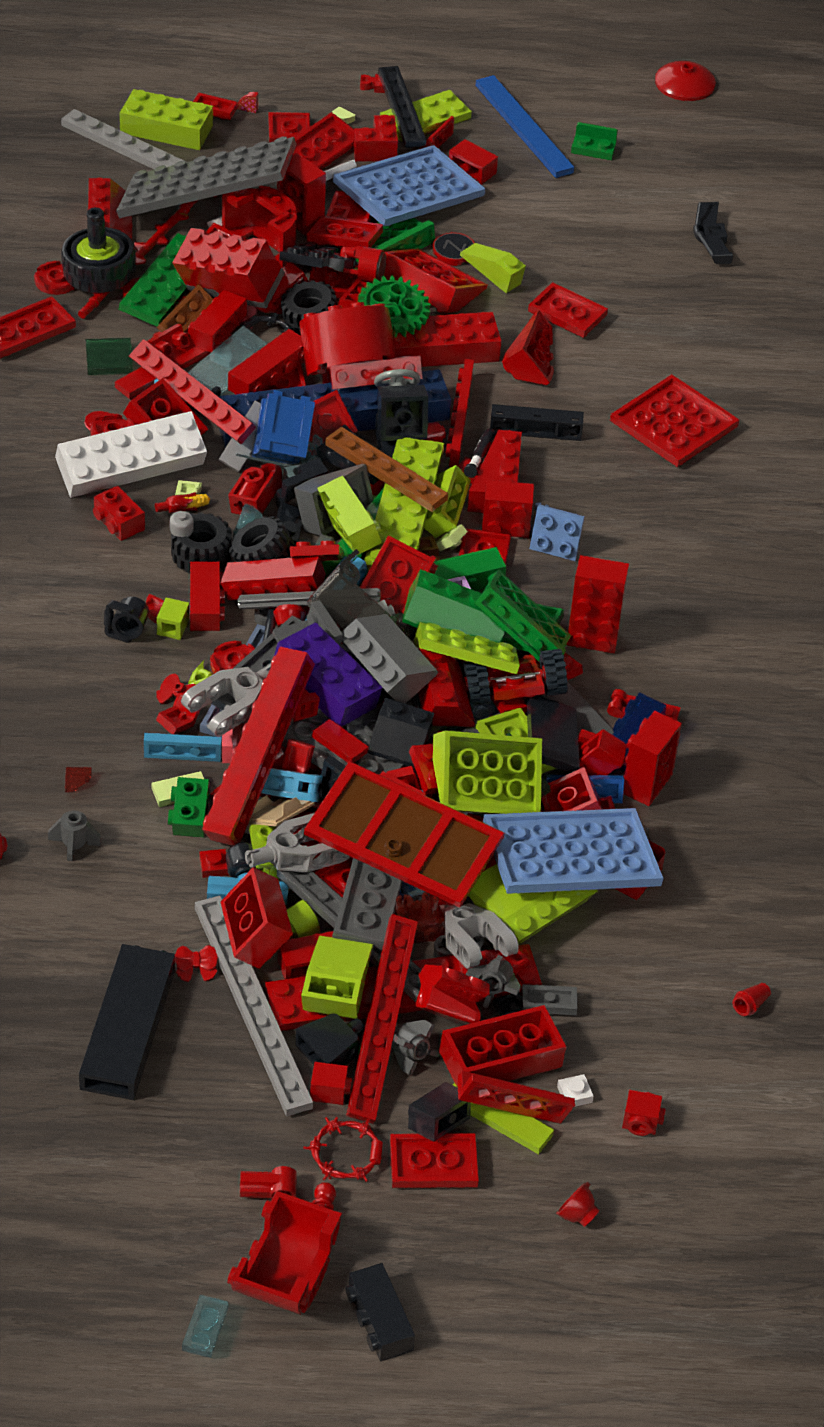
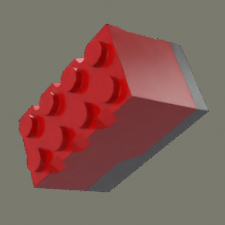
[172,228,285,308]

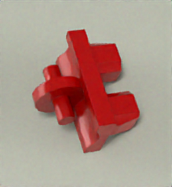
[147,324,190,357]

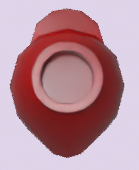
[556,1182,600,1227]

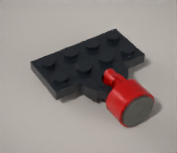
[279,242,386,282]

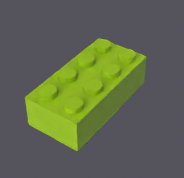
[120,89,213,150]

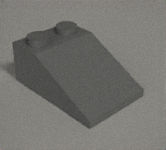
[294,464,374,536]

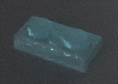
[182,1295,229,1358]

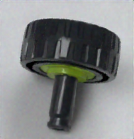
[61,207,136,293]

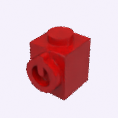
[622,1089,666,1136]

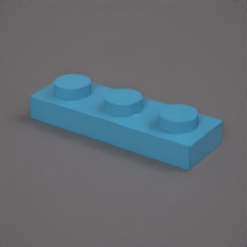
[144,733,222,762]

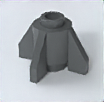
[48,810,101,861]
[466,955,521,1008]
[391,1020,440,1075]

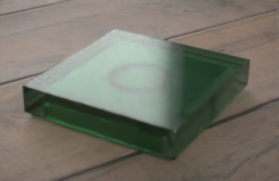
[85,338,133,375]

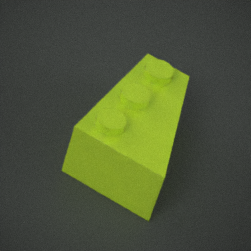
[317,475,382,556]

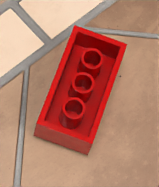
[567,555,629,654]
[439,1005,566,1088]

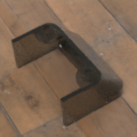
[307,549,418,638]

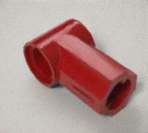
[240,1166,297,1200]

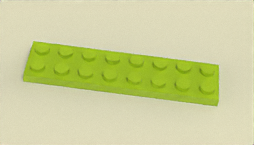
[364,438,444,571]

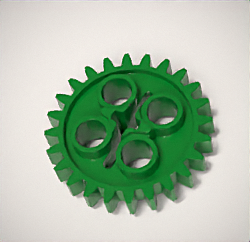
[357,276,431,338]

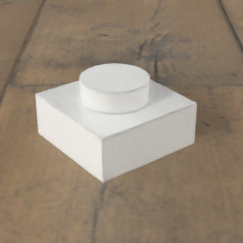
[557,1074,594,1107]

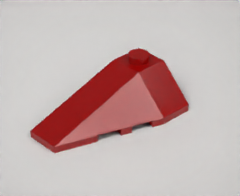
[502,310,554,385]

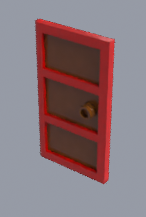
[304,761,505,908]

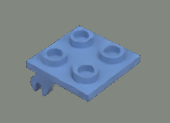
[529,503,585,561]

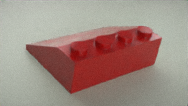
[384,248,488,315]

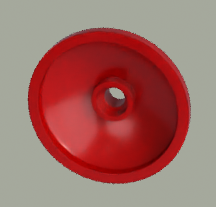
[655,61,716,101]

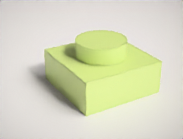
[436,524,467,551]

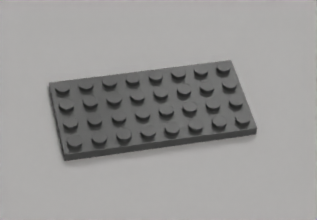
[116,137,297,218]

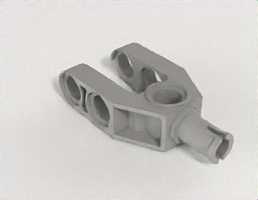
[181,663,271,736]
[245,813,351,872]
[438,903,519,969]

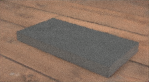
[332,858,403,950]

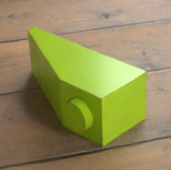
[460,243,526,293]

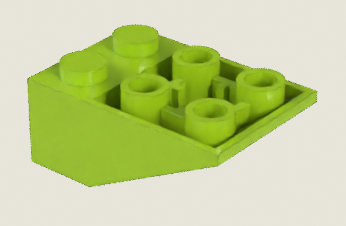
[301,936,373,1019]

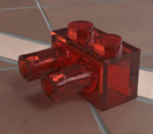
[395,892,445,944]

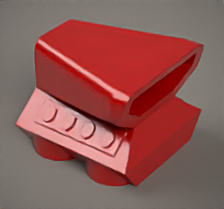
[416,964,490,1025]

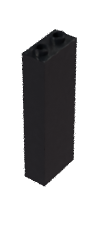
[79,944,175,1100]

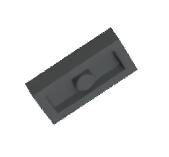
[522,984,577,1015]

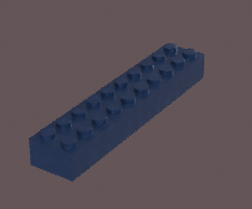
[218,369,451,448]

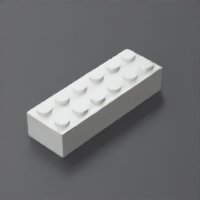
[55,411,207,498]

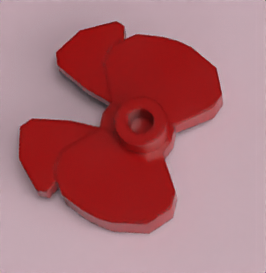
[156,674,196,706]
[175,945,218,982]

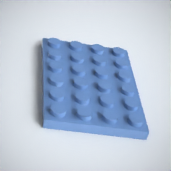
[333,145,485,227]
[483,808,663,894]

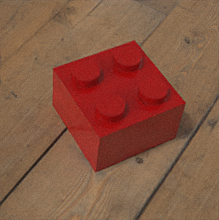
[482,480,534,538]

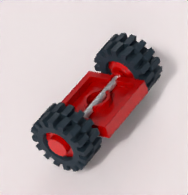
[463,649,568,707]

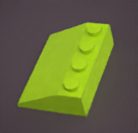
[433,730,542,814]
[468,864,598,945]

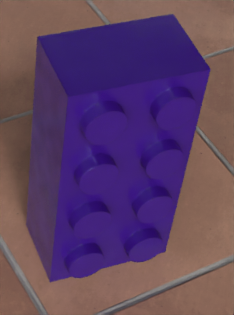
[274,622,383,727]

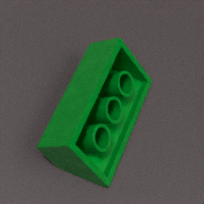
[402,569,505,643]

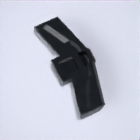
[693,202,733,264]

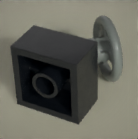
[374,369,428,441]

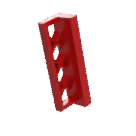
[457,1071,575,1124]

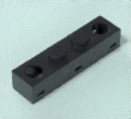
[490,404,584,441]

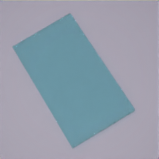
[188,326,267,396]
[236,453,300,466]

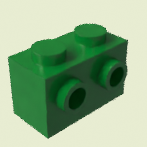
[168,777,210,838]

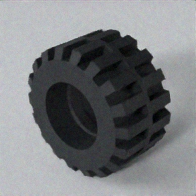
[281,280,338,336]
[171,512,232,573]
[229,516,296,562]

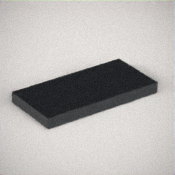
[527,695,580,773]

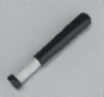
[464,429,496,478]

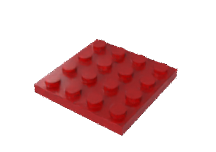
[610,374,740,467]

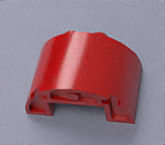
[222,185,297,268]
[299,302,396,376]
[227,1191,342,1315]

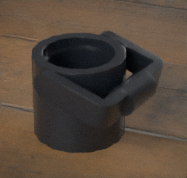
[103,597,149,643]

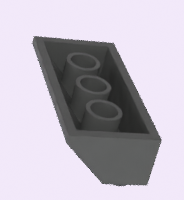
[342,614,439,704]

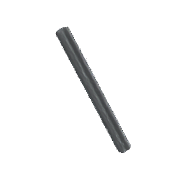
[238,588,381,610]

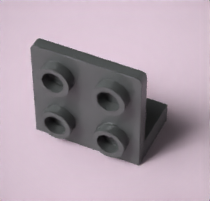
[272,600,343,646]

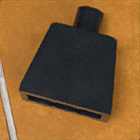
[295,1013,365,1065]

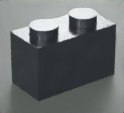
[408,1082,471,1142]

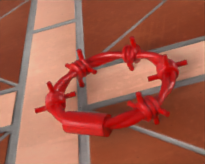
[303,1117,383,1182]

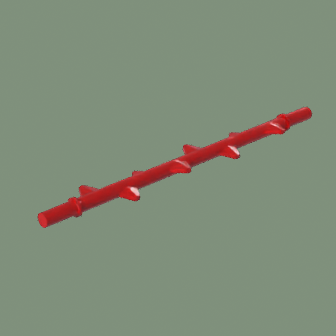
[78,200,199,319]

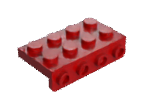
[342,535,438,632]

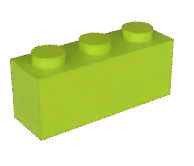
[424,465,471,538]

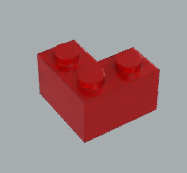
[353,115,398,162]

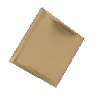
[248,795,315,826]

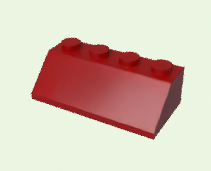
[88,177,132,240]

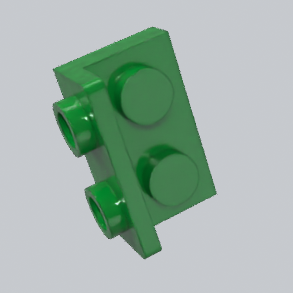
[571,122,618,161]

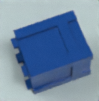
[252,390,315,463]

